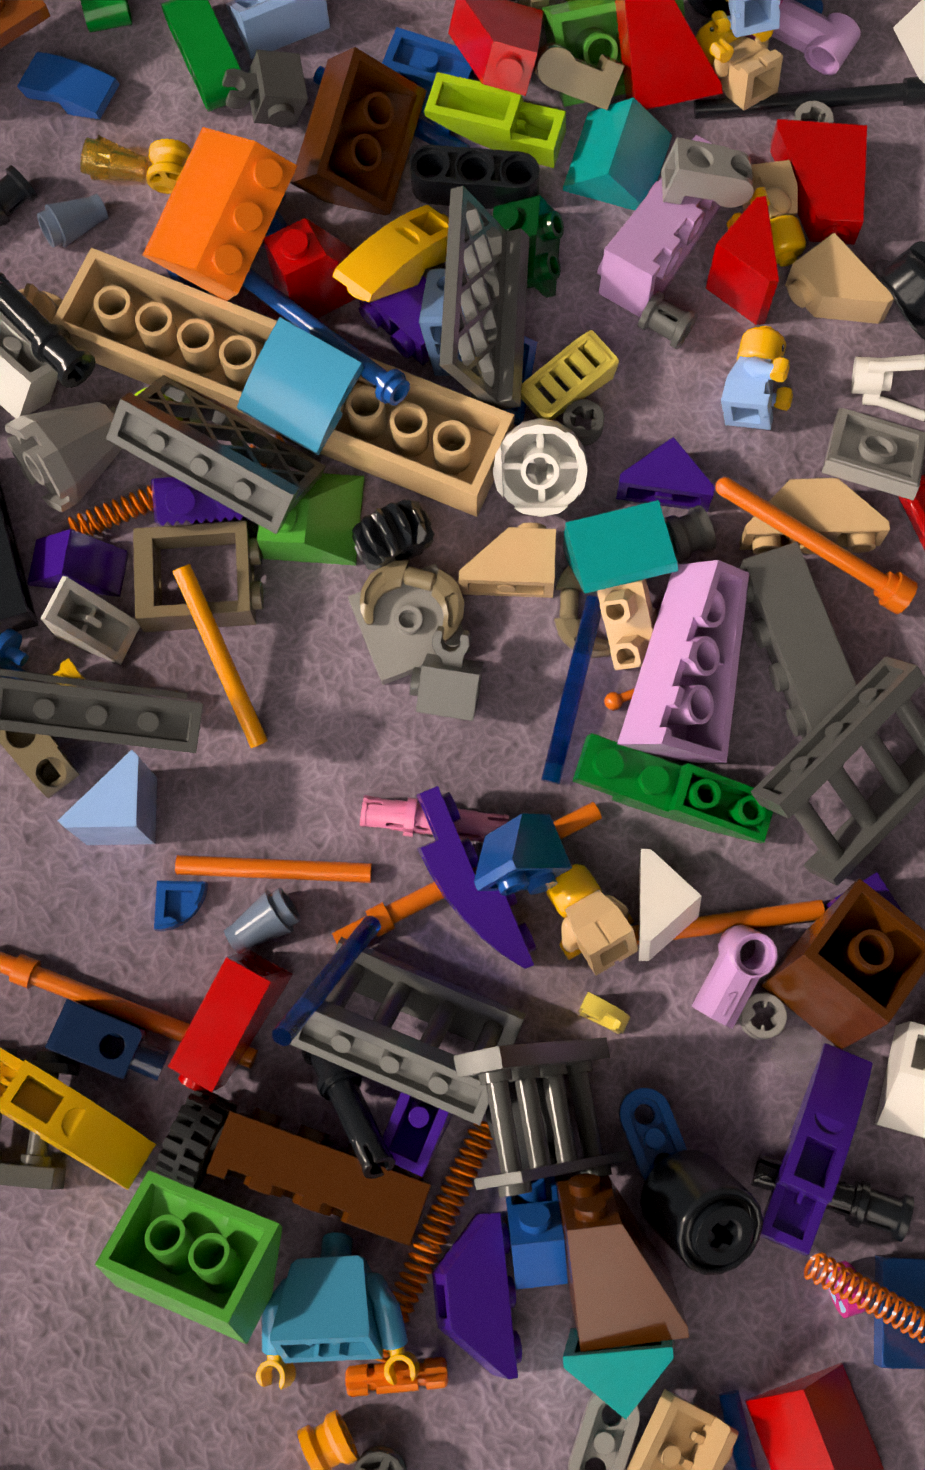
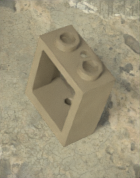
[133,521,264,632]

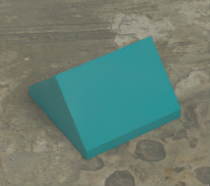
[562,97,672,211]
[563,500,678,594]
[563,1328,675,1419]

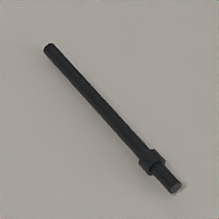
[694,77,925,119]

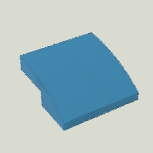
[237,317,364,455]

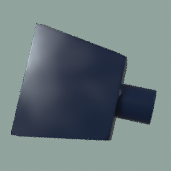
[45,999,170,1081]

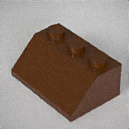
[290,47,427,216]

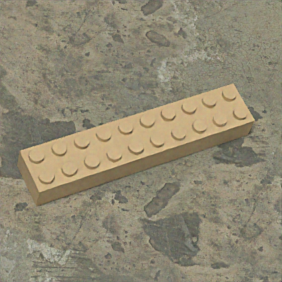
[51,248,514,517]

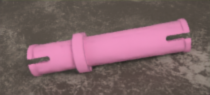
[360,795,509,842]

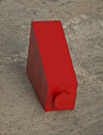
[448,0,543,96]
[615,0,723,110]
[770,119,867,245]
[263,218,357,318]
[168,950,293,1092]

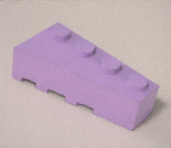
[597,135,721,317]
[617,560,749,763]

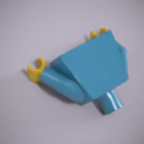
[256,1232,420,1390]

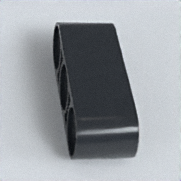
[410,145,540,209]

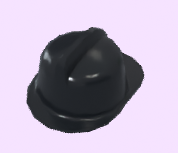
[874,241,925,340]

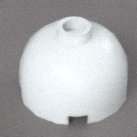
[493,418,588,517]

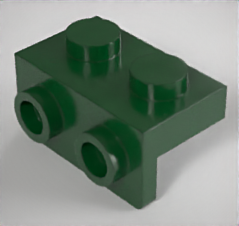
[493,195,564,298]

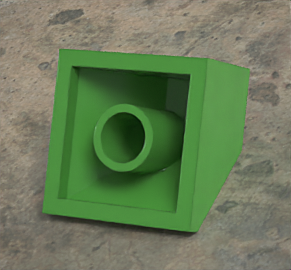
[257,473,365,566]

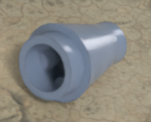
[37,194,108,248]
[224,888,301,954]

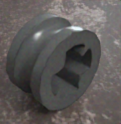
[563,399,604,446]

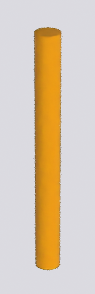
[172,564,268,748]

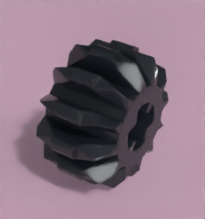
[352,499,435,570]

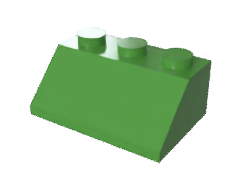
[542,0,685,107]
[95,1170,282,1344]

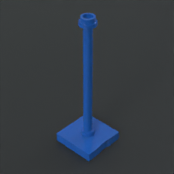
[166,268,410,406]

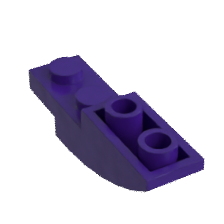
[416,786,537,969]
[761,1043,873,1256]

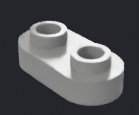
[568,1393,640,1470]

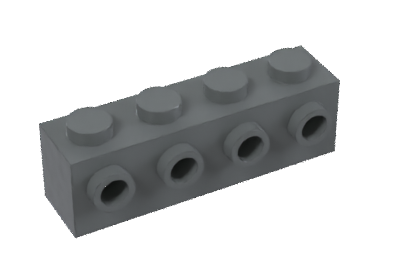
[740,542,856,740]

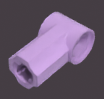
[772,0,861,75]
[692,924,778,1029]

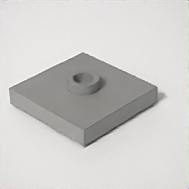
[822,408,925,500]
[348,563,470,685]

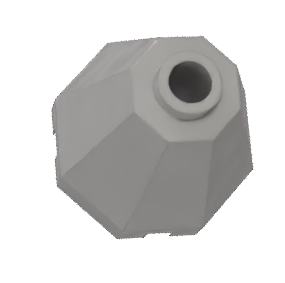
[5,402,123,512]

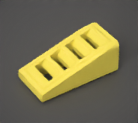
[521,330,619,420]

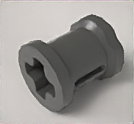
[637,290,698,350]

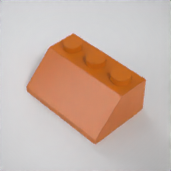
[142,127,297,301]

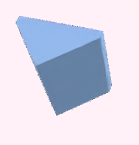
[226,0,330,59]
[57,750,157,845]

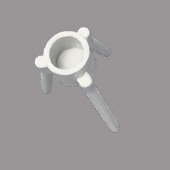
[851,354,925,421]

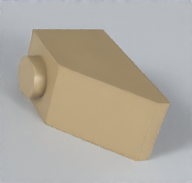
[785,233,894,324]
[458,522,556,598]

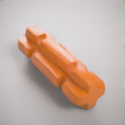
[345,1357,449,1397]

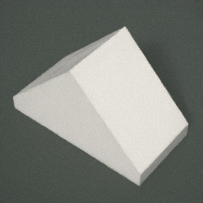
[41,576,140,665]
[639,849,702,961]

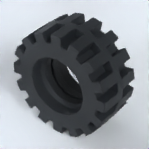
[156,1090,237,1189]

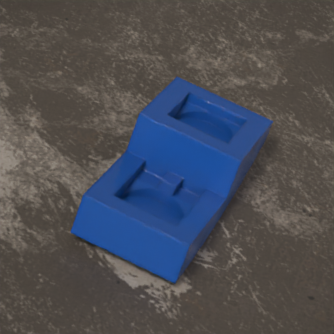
[17,52,120,119]

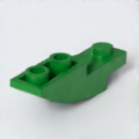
[572,733,773,843]

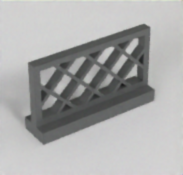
[439,186,530,410]
[106,375,326,534]

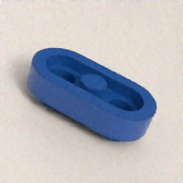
[619,1088,687,1181]

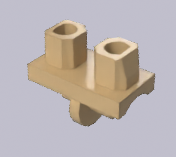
[597,579,658,670]

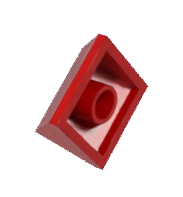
[705,196,779,325]
[744,1363,884,1470]

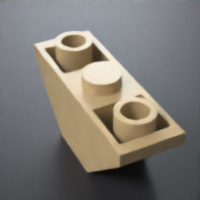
[739,478,890,555]

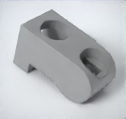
[661,137,754,208]

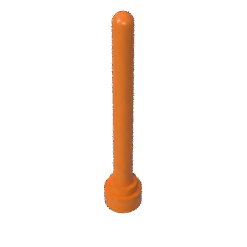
[715,477,918,614]

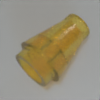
[80,135,149,183]

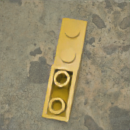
[332,205,449,303]
[0,1048,156,1190]

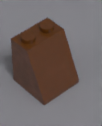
[761,878,925,1050]
[557,1173,689,1352]

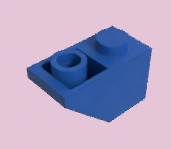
[474,813,572,896]
[505,1176,568,1290]

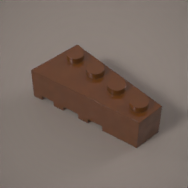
[206,1107,432,1246]

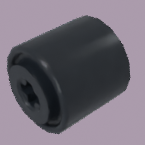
[640,1150,763,1275]

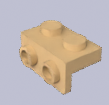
[626,1389,738,1470]

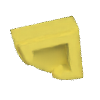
[578,992,630,1034]

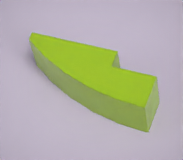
[424,72,566,168]

